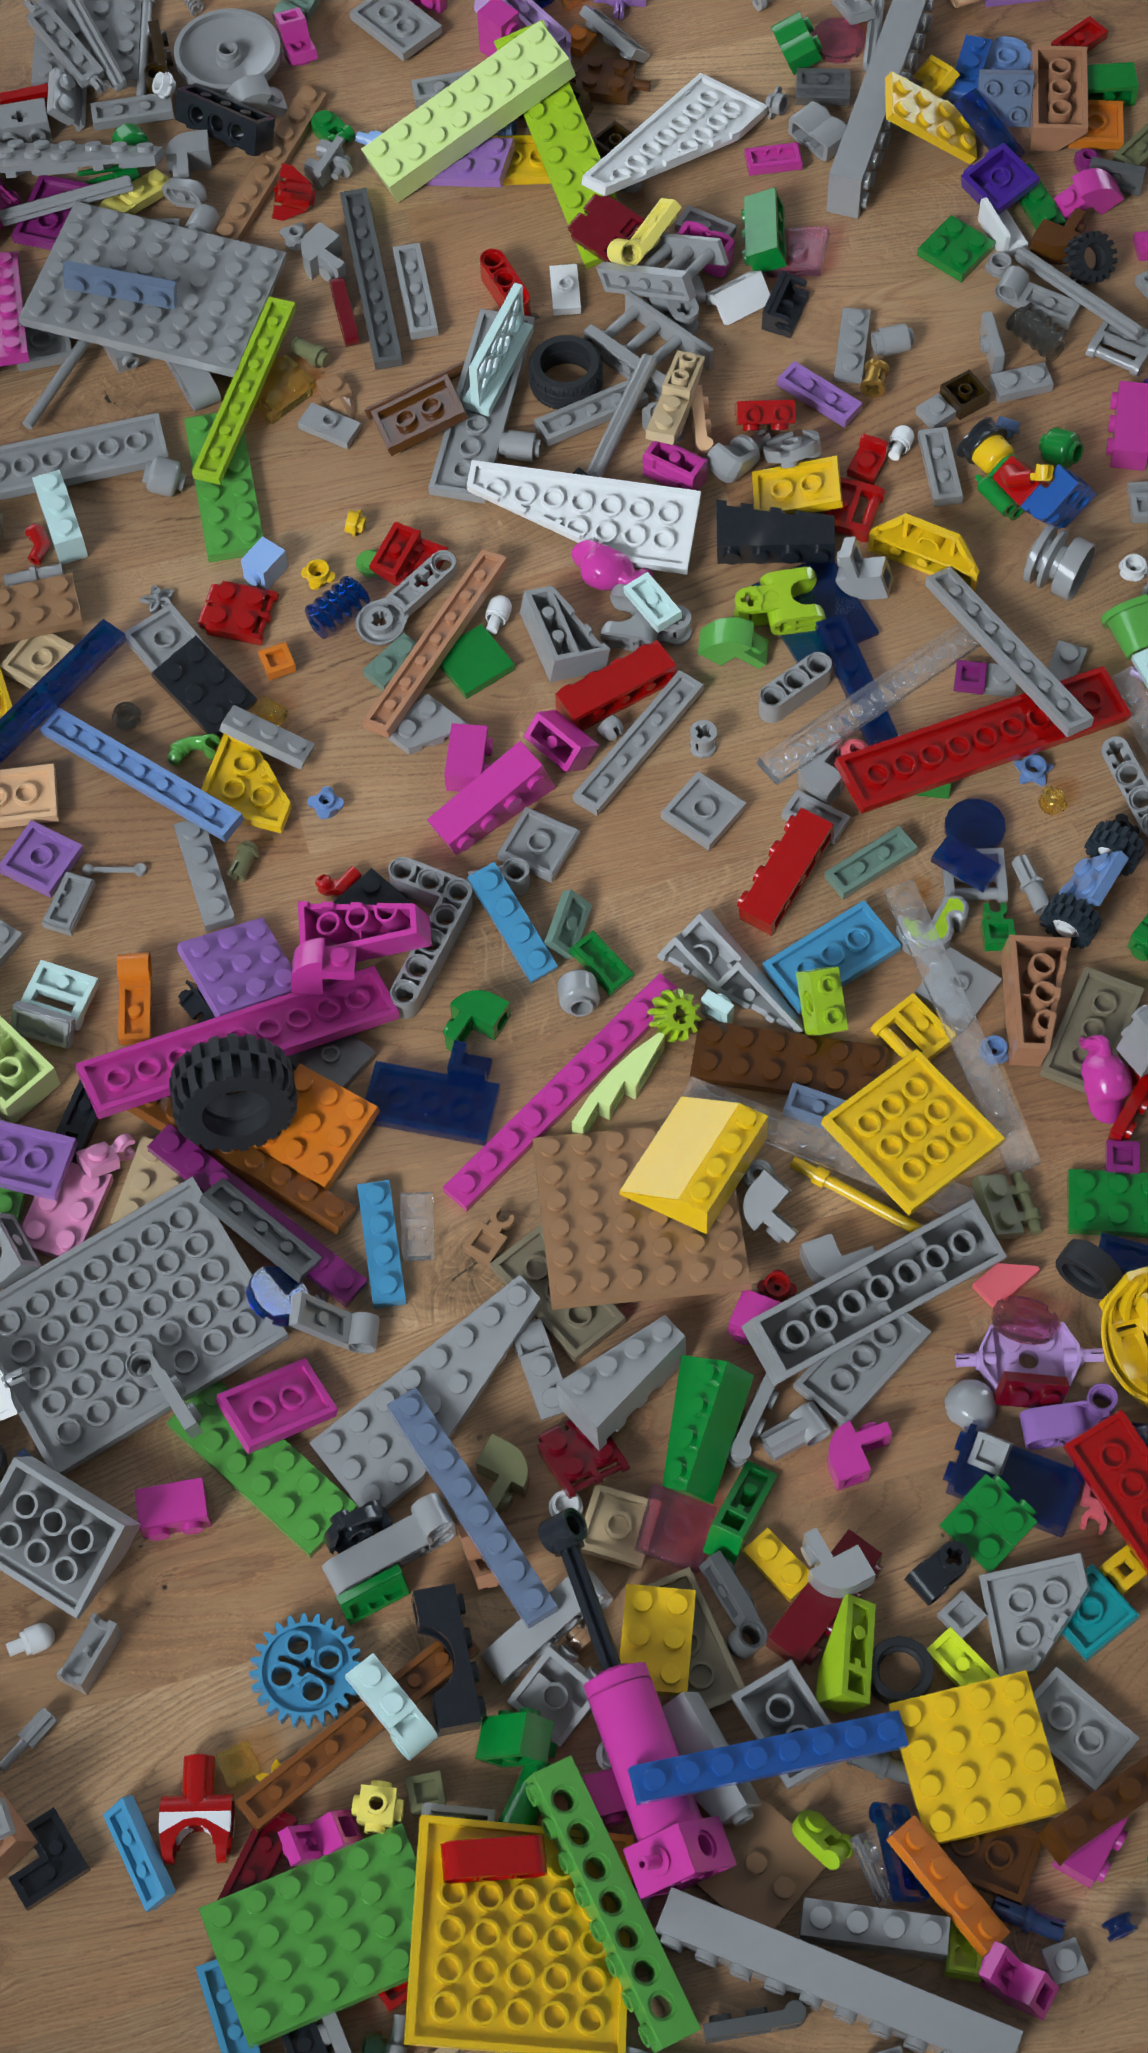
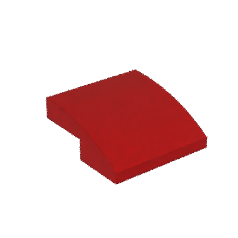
[369,521,448,587]

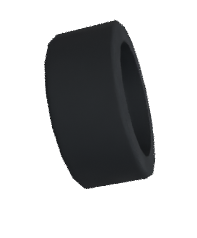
[1056,1239,1122,1299]
[871,1636,934,1705]

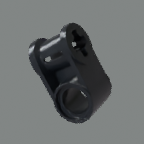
[904,1541,970,1606]

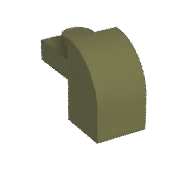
[476,1434,529,1515]

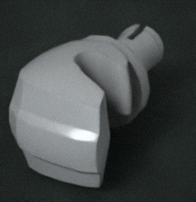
[706,429,771,483]

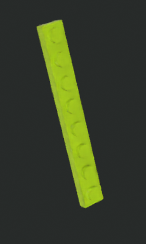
[192,297,296,485]

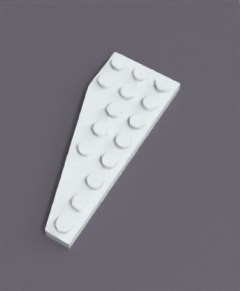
[582,73,768,196]
[467,460,701,575]

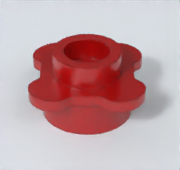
[757,1269,797,1303]

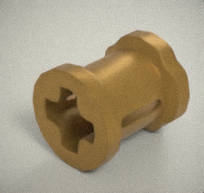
[860,359,890,398]

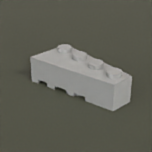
[557,1315,686,1451]

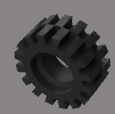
[1063,231,1118,285]

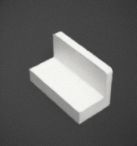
[978,197,1028,257]
[705,271,770,325]

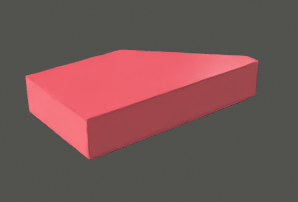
[972,1263,1040,1311]

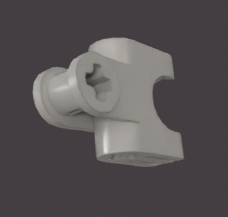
[641,262,706,335]
[599,584,692,651]

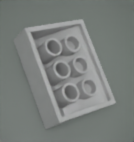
[0,1456,141,1619]

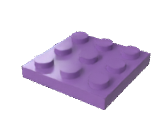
[177,917,292,1017]

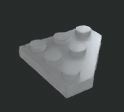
[979,1553,1090,1676]

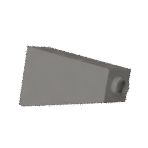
[662,1692,762,1826]

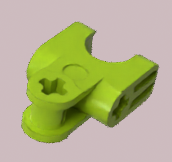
[734,567,826,635]

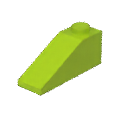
[816,1594,876,1714]

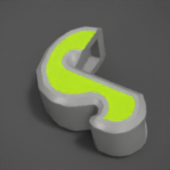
[895,895,969,960]

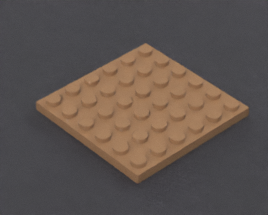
[532,1125,751,1310]

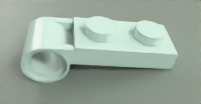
[345,1653,438,1761]

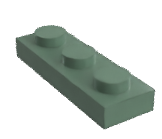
[824,826,918,900]

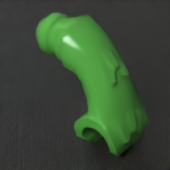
[167,734,221,766]

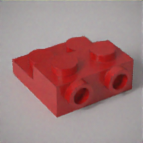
[734,400,795,431]

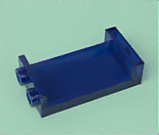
[943,1423,1084,1538]

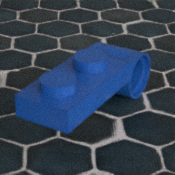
[948,34,992,108]

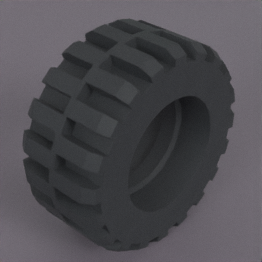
[169,1033,298,1152]

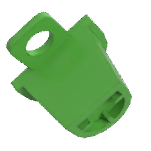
[1100,594,1148,660]

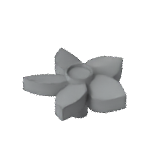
[139,585,174,615]

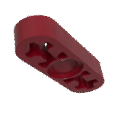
[329,277,360,347]

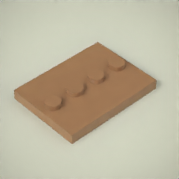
[695,1793,826,1929]

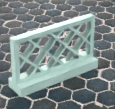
[462,282,534,416]

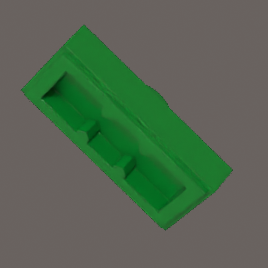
[569,930,635,996]
[336,1564,411,1626]

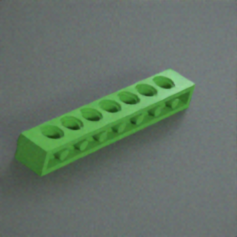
[525,1755,701,2053]

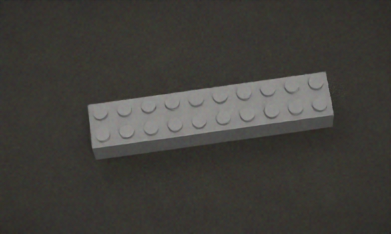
[826,0,935,219]
[655,1887,1023,2053]

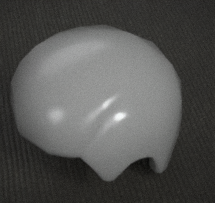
[944,1379,998,1434]

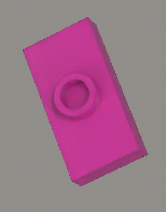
[744,142,803,176]

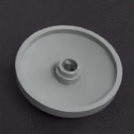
[174,8,281,95]

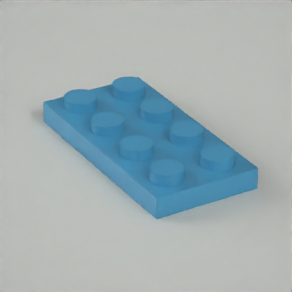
[762,900,901,1014]

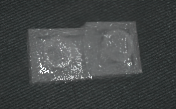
[400,1192,435,1261]

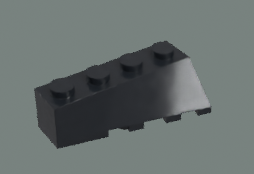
[716,499,835,565]

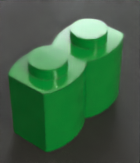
[771,11,823,75]

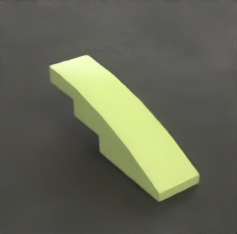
[572,1032,665,1135]

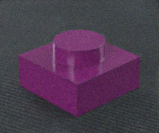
[953,660,987,695]
[1105,1140,1140,1174]

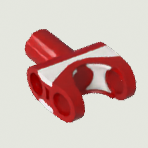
[159,1754,235,1865]

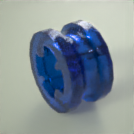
[1101,1911,1139,1943]

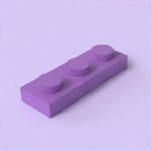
[777,361,863,428]

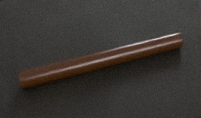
[364,361,465,420]

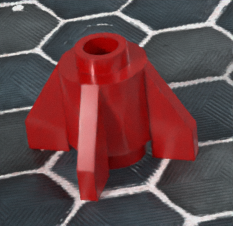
[272,163,316,221]

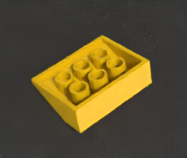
[619,1096,768,1234]

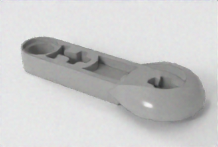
[355,550,458,646]

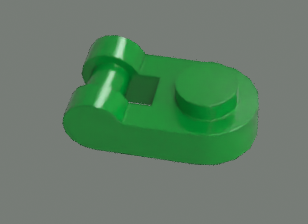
[311,110,356,143]

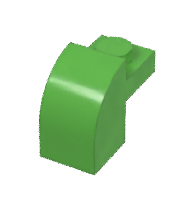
[698,617,769,669]

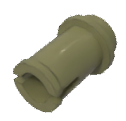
[227,840,260,882]

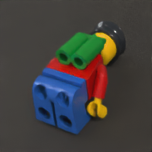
[956,417,1097,529]

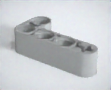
[1101,736,1148,837]
[322,1493,456,1596]
[481,1570,614,1685]

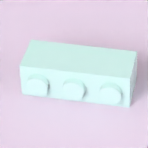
[32,470,88,564]

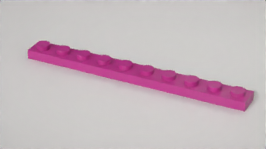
[443,973,678,1212]

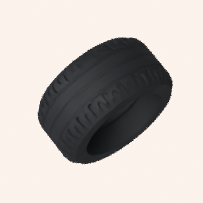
[529,335,603,410]

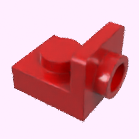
[847,433,889,485]

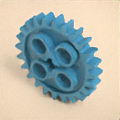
[249,1613,361,1729]

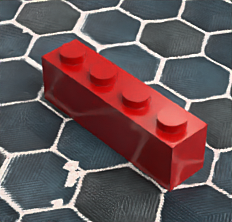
[555,640,676,731]
[737,807,834,936]

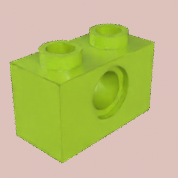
[796,967,848,1035]

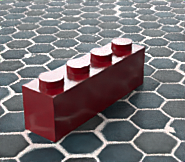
[766,1529,883,1671]

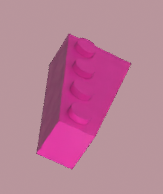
[427,741,556,856]

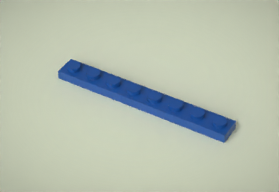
[628,1710,909,1805]

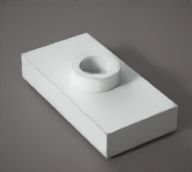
[549,264,581,316]

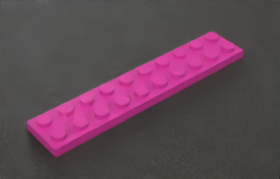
[76,966,399,1119]

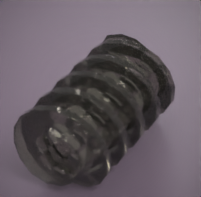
[1006,302,1068,362]

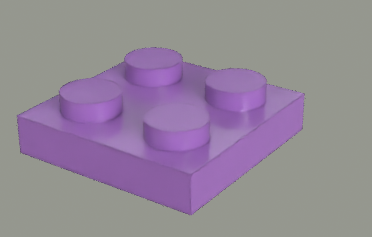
[0,820,84,898]

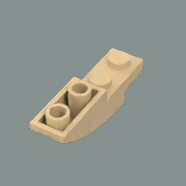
[645,350,705,445]

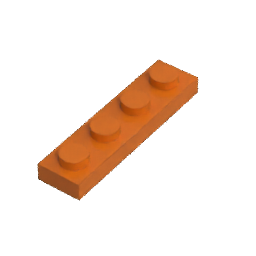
[886,1815,1011,1958]

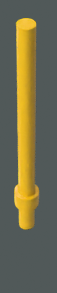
[789,1156,924,1233]

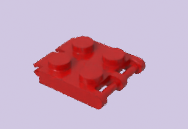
[197,581,279,645]

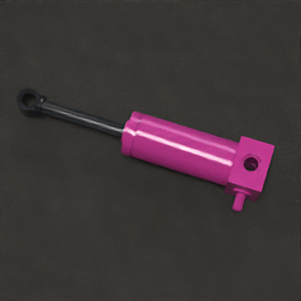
[538,1508,737,1899]

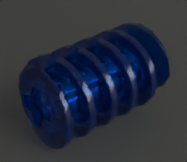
[305,576,370,639]

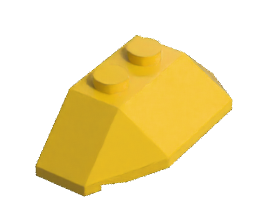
[867,513,980,592]

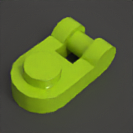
[792,1810,857,1870]

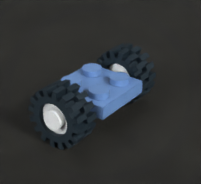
[1040,820,1146,949]

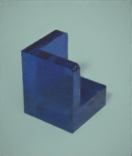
[447,1040,492,1089]

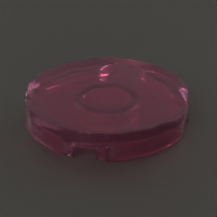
[812,17,864,64]
[991,1296,1059,1345]

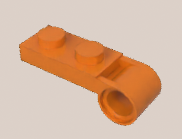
[117,952,152,1045]

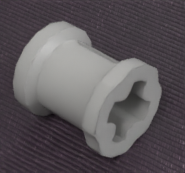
[690,720,717,759]

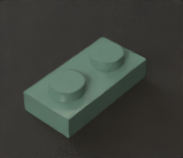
[362,632,417,691]
[544,889,592,959]

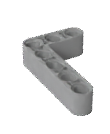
[388,857,474,1019]

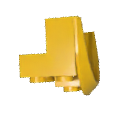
[1099,1266,1148,1408]

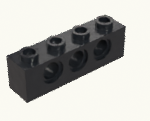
[175,83,275,156]

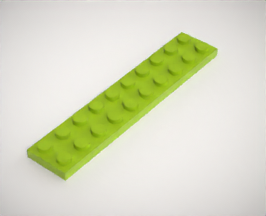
[494,20,627,269]

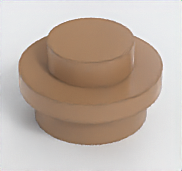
[565,1622,591,1653]

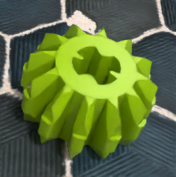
[647,988,702,1043]

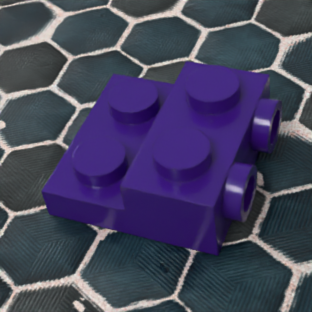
[961,142,1040,216]

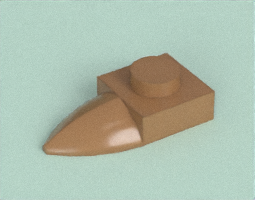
[315,371,356,420]

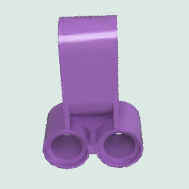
[1019,1383,1118,1450]

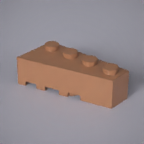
[1001,935,1071,1066]

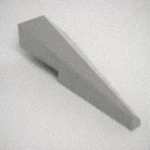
[657,908,804,1034]

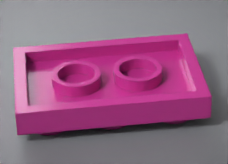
[216,1358,338,1454]

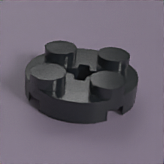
[324,1499,392,1554]

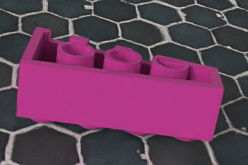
[298,901,432,962]

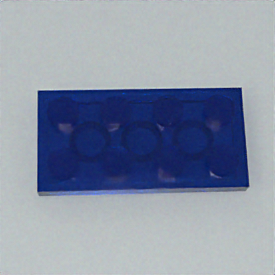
[365,1061,500,1146]

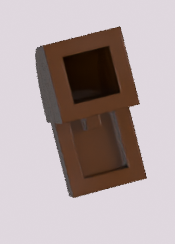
[1030,208,1087,265]

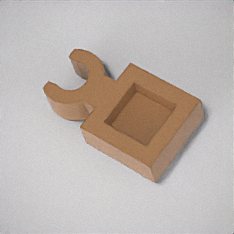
[462,1206,515,1267]

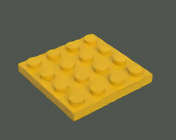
[821,1049,1005,1216]
[888,1670,1068,1844]

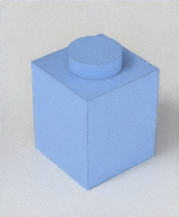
[241,536,288,590]

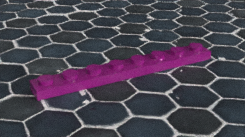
[147,1124,367,1308]

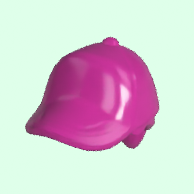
[571,540,654,591]
[1079,1035,1132,1124]

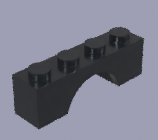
[411,1583,487,1737]

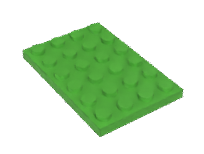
[198,1823,417,2049]

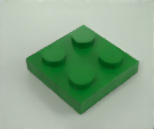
[917,215,996,283]

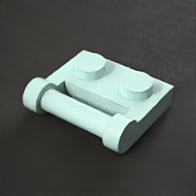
[21,960,100,1031]

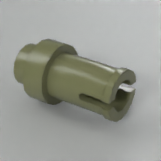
[290,336,332,368]

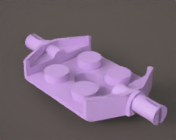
[955,1322,1104,1393]

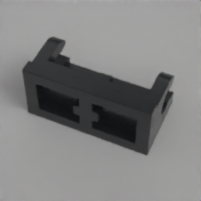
[762,270,810,338]

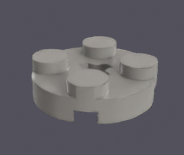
[763,430,822,468]

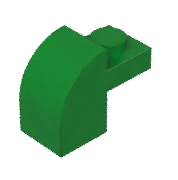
[443,990,511,1054]

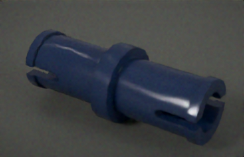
[991,1894,1067,1943]

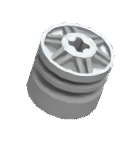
[1023,524,1097,601]

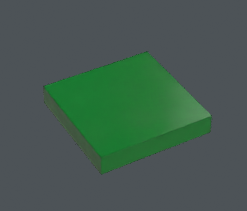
[439,624,515,699]

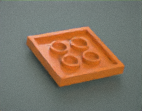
[253,1064,380,1190]

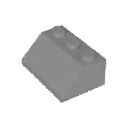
[731,1660,845,1790]

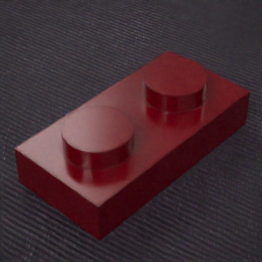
[994,1371,1070,1408]

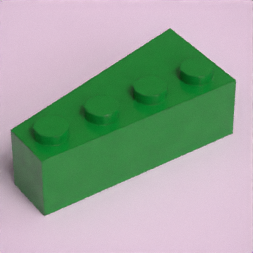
[662,1355,754,1504]

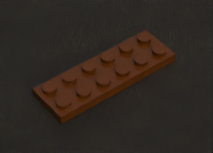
[690,1020,888,1100]

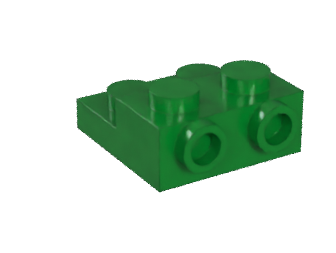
[939,1474,1037,1573]

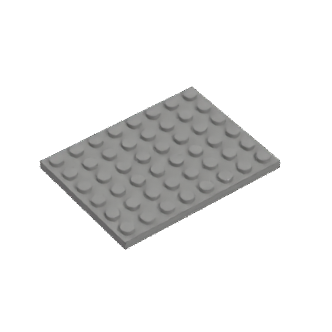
[19,201,287,377]
[0,1176,290,1476]

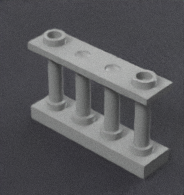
[596,233,729,302]
[584,291,714,401]

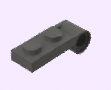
[699,1551,768,1659]

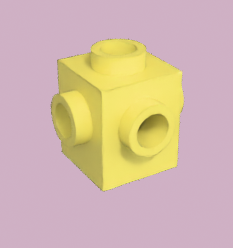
[351,1780,405,1835]

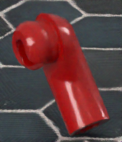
[25,523,51,565]
[315,866,362,896]

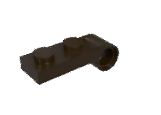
[144,20,174,94]

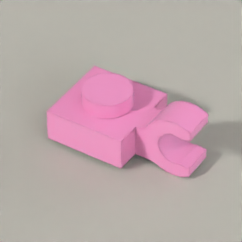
[76,1133,136,1179]

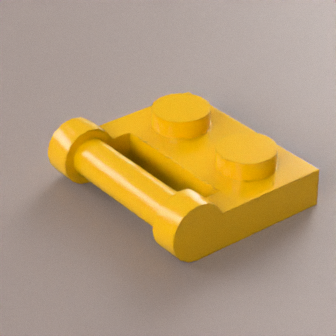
[870,993,956,1062]

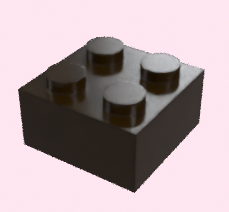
[593,121,631,158]
[939,369,990,420]

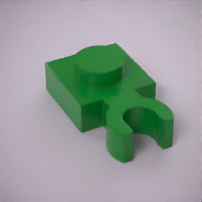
[980,902,1016,951]

